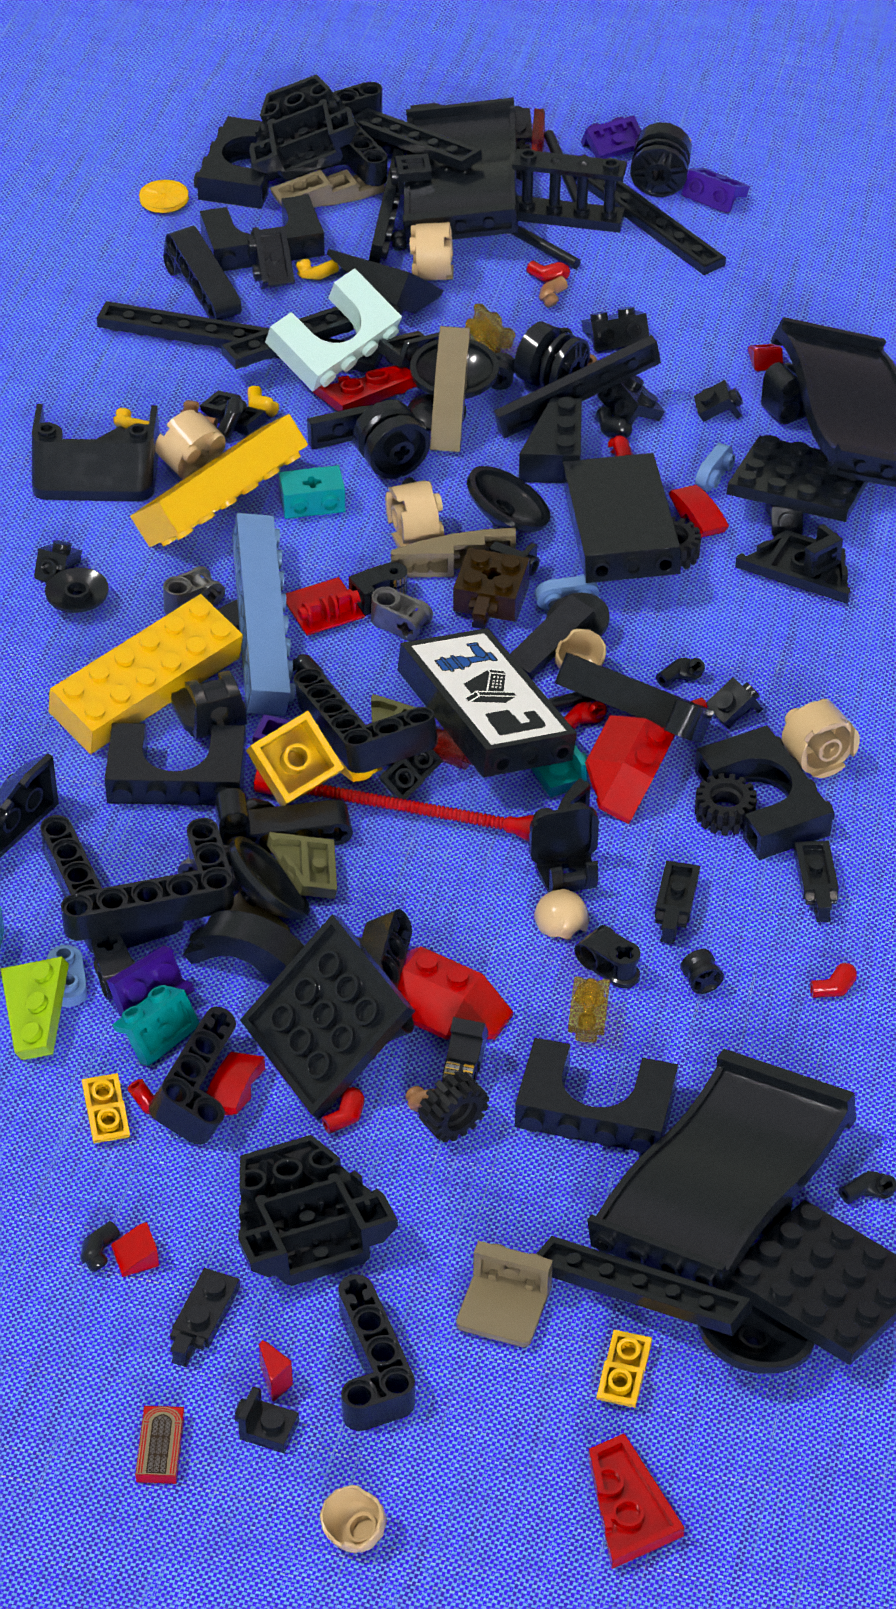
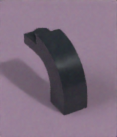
[183,910,304,984]

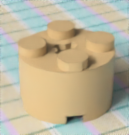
[410,222,454,281]
[155,410,226,479]
[385,480,444,548]
[782,699,860,778]

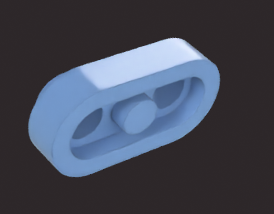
[695,443,735,492]
[535,575,599,611]
[47,945,87,1007]

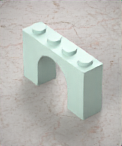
[265,268,402,392]

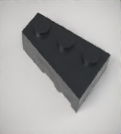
[519,397,582,483]

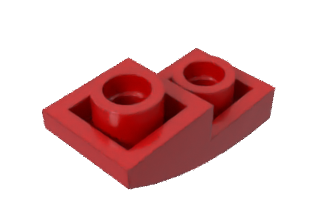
[669,485,729,538]
[206,1052,265,1115]

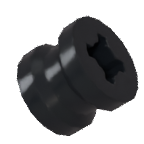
[491,352,515,390]
[680,949,724,994]

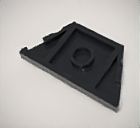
[735,530,850,604]

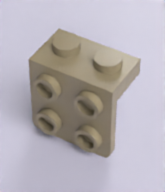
[456,1240,553,1347]

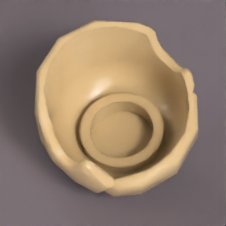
[555,629,606,669]
[534,889,590,940]
[319,1485,387,1554]

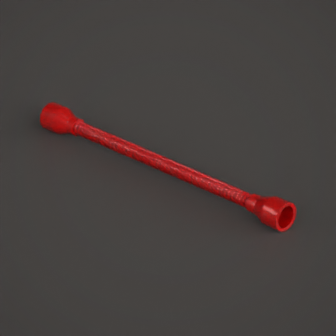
[254,769,534,842]

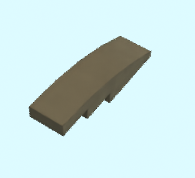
[270,169,385,207]
[430,326,470,452]
[391,528,516,578]

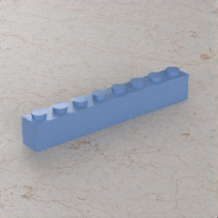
[232,513,295,716]

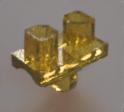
[465,304,515,353]
[568,976,610,1043]

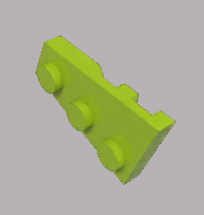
[0,956,69,1060]

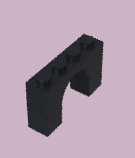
[194,116,269,209]
[200,195,325,271]
[105,723,247,805]
[695,725,835,860]
[515,1038,678,1153]

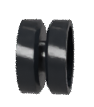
[352,400,430,479]

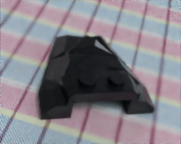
[249,74,357,180]
[238,1135,398,1286]

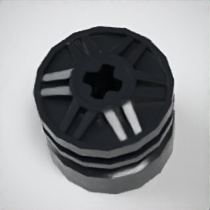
[630,122,692,197]
[514,321,590,387]

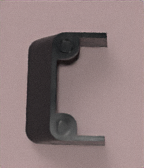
[32,404,160,501]

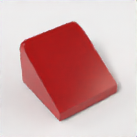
[748,344,783,371]
[111,1222,159,1277]
[259,1340,293,1402]

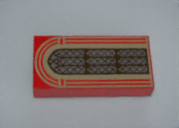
[135,1405,185,1484]

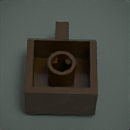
[453,548,530,629]

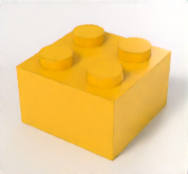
[246,711,344,806]

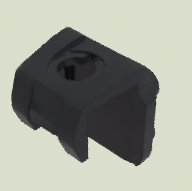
[171,670,247,739]
[529,802,599,893]

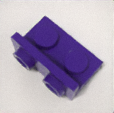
[581,115,641,159]
[682,168,750,213]
[107,945,195,1017]

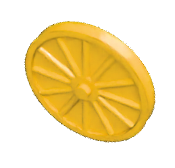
[139,180,189,213]

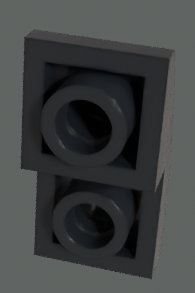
[378,749,443,800]

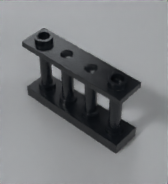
[512,149,627,233]

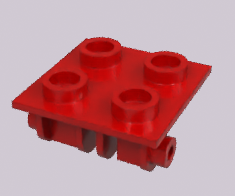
[286,577,365,636]

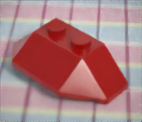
[585,715,675,824]
[397,946,513,1040]

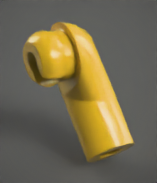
[296,259,339,280]
[247,386,279,417]
[113,408,149,429]

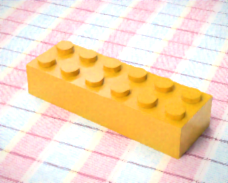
[130,414,308,548]
[48,594,243,755]

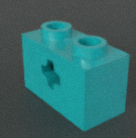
[279,465,346,519]

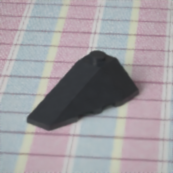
[327,249,444,315]
[0,753,59,857]

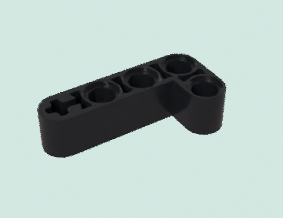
[163,225,242,320]
[761,362,806,425]
[215,788,353,854]
[360,909,414,1041]
[149,1007,236,1145]
[338,1274,415,1431]

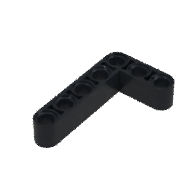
[332,82,387,186]
[555,652,714,742]
[294,668,438,773]
[40,815,184,953]
[61,818,234,941]

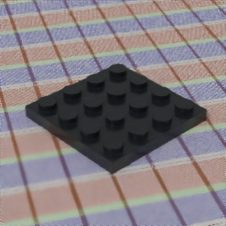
[726,435,868,522]
[240,914,415,1118]
[728,1200,896,1365]

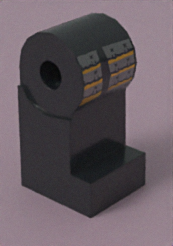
[349,562,408,616]
[442,1017,489,1083]

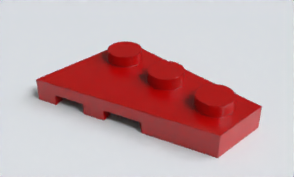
[313,365,417,411]
[588,1433,685,1569]

